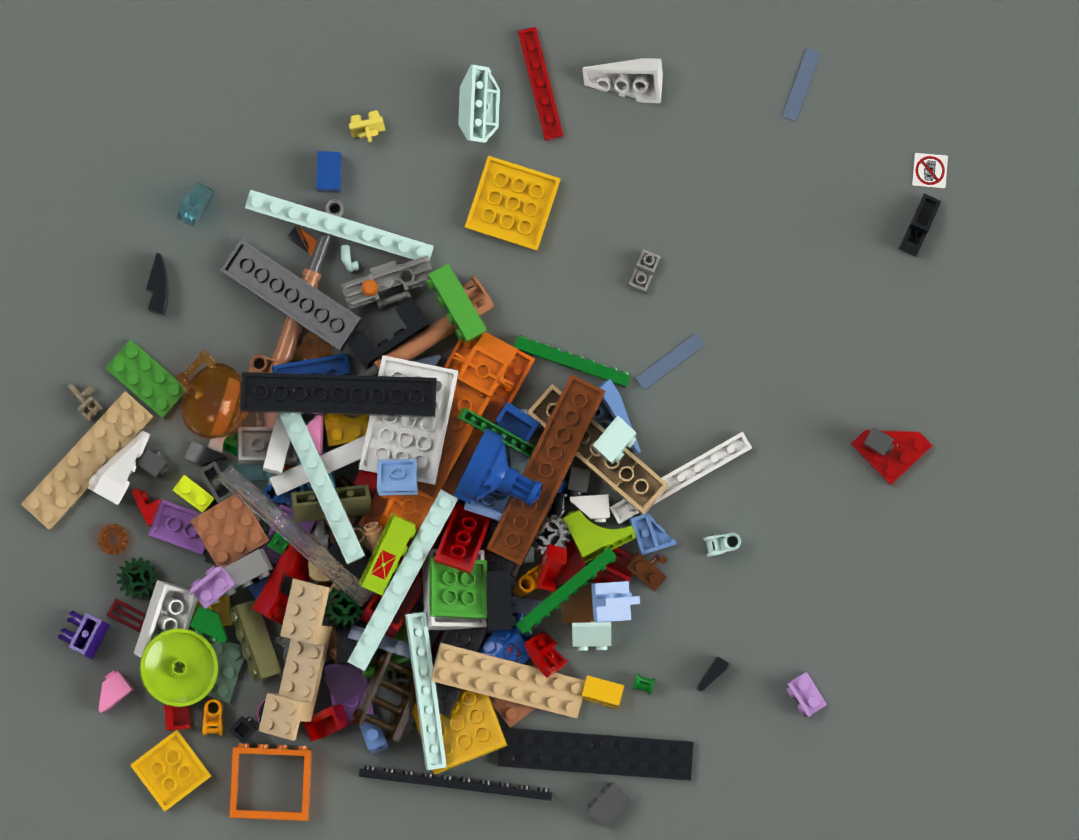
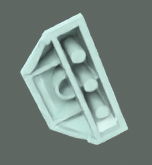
[458,65,500,143]

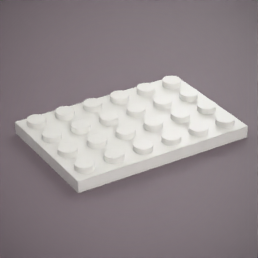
[359,355,459,485]

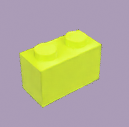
[173,475,216,513]

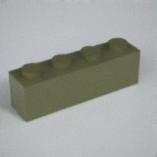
[291,484,371,523]
[229,599,281,682]

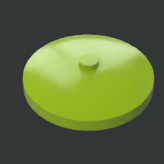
[140,629,218,707]

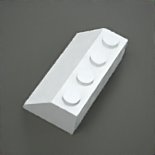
[134,580,198,658]

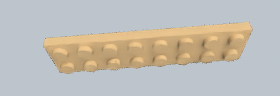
[21,391,154,530]
[430,642,586,718]

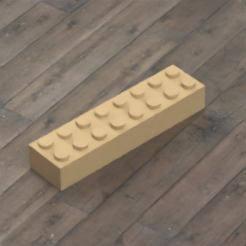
[527,384,669,516]

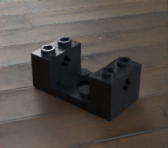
[348,298,429,370]

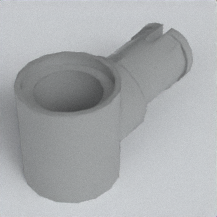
[309,520,330,551]

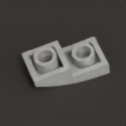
[628,249,661,294]

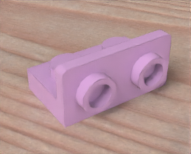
[188,566,236,609]
[786,672,827,717]

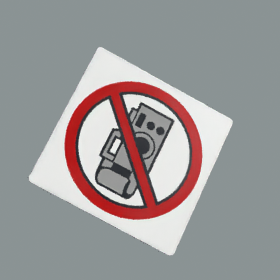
[912,153,948,188]

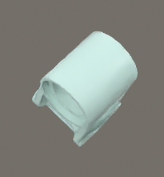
[703,533,741,557]

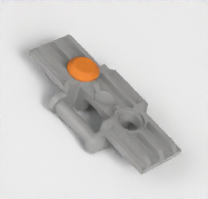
[341,256,433,310]

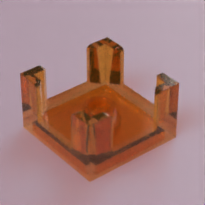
[561,584,594,624]

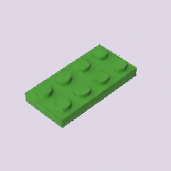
[106,340,188,419]

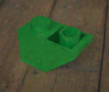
[190,605,229,644]

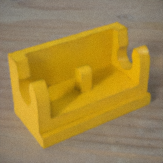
[581,675,624,709]

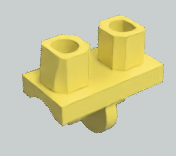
[349,110,386,143]

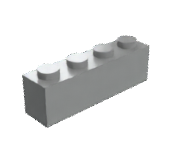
[201,548,273,607]

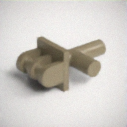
[67,384,103,421]

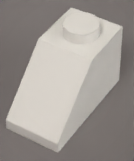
[570,494,610,523]

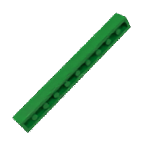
[514,335,631,388]
[457,408,535,459]
[516,547,617,634]

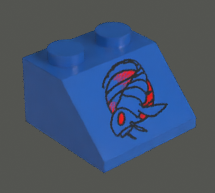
[479,629,531,665]

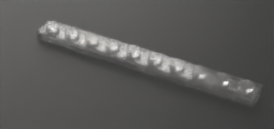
[217,465,375,607]

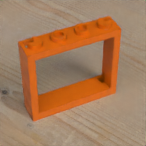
[229,743,312,821]

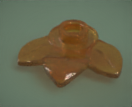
[294,332,332,361]

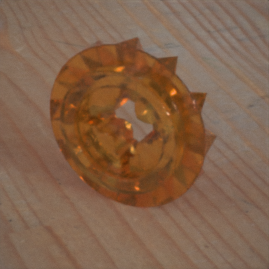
[98,524,129,555]

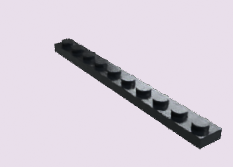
[359,765,553,801]

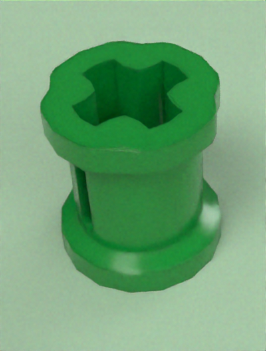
[632,673,655,695]

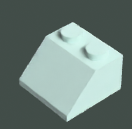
[593,416,637,465]
[572,622,611,651]

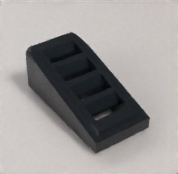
[697,657,731,691]

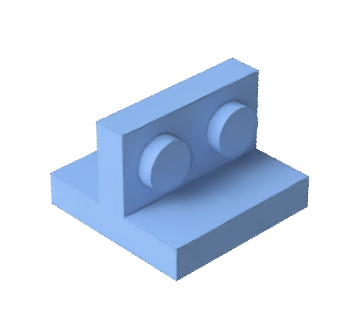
[377,459,418,496]
[464,491,510,527]
[591,581,640,622]

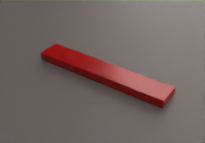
[517,27,563,141]

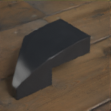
[184,441,227,466]

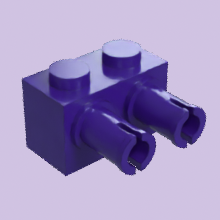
[58,610,110,659]

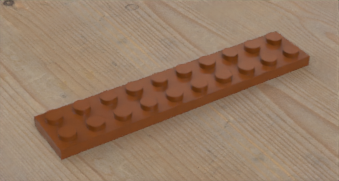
[486,374,606,566]

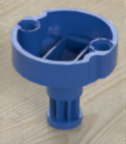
[453,428,542,507]

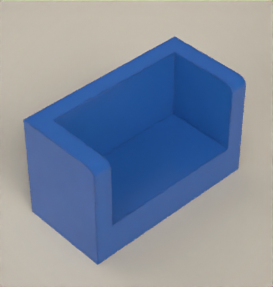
[316,151,342,193]
[494,402,540,442]

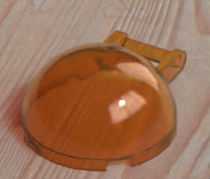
[177,350,249,439]

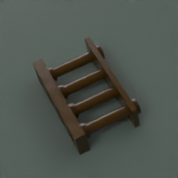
[352,651,416,742]

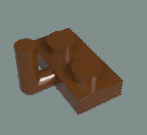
[625,552,667,591]

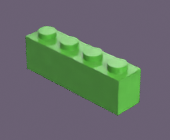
[426,263,487,344]

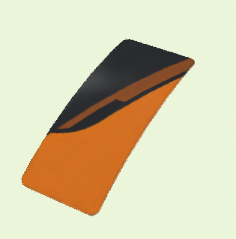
[287,226,317,256]

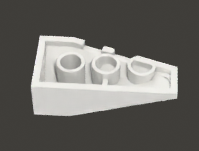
[582,58,663,103]
[88,430,150,505]

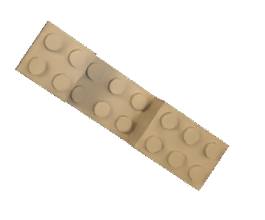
[259,579,332,740]

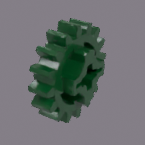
[117,557,159,599]
[324,586,364,628]

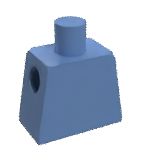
[359,714,390,755]

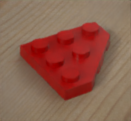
[851,430,933,485]

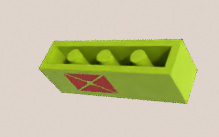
[358,513,416,595]

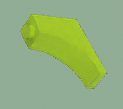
[563,510,636,563]

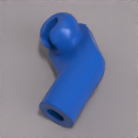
[513,613,532,640]

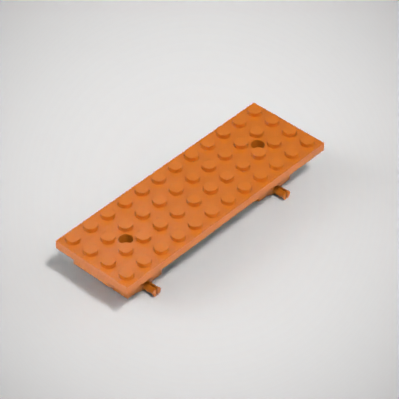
[358,332,535,551]

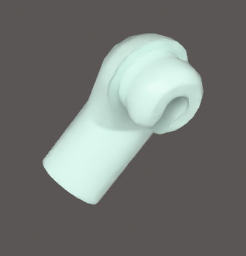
[340,245,359,273]

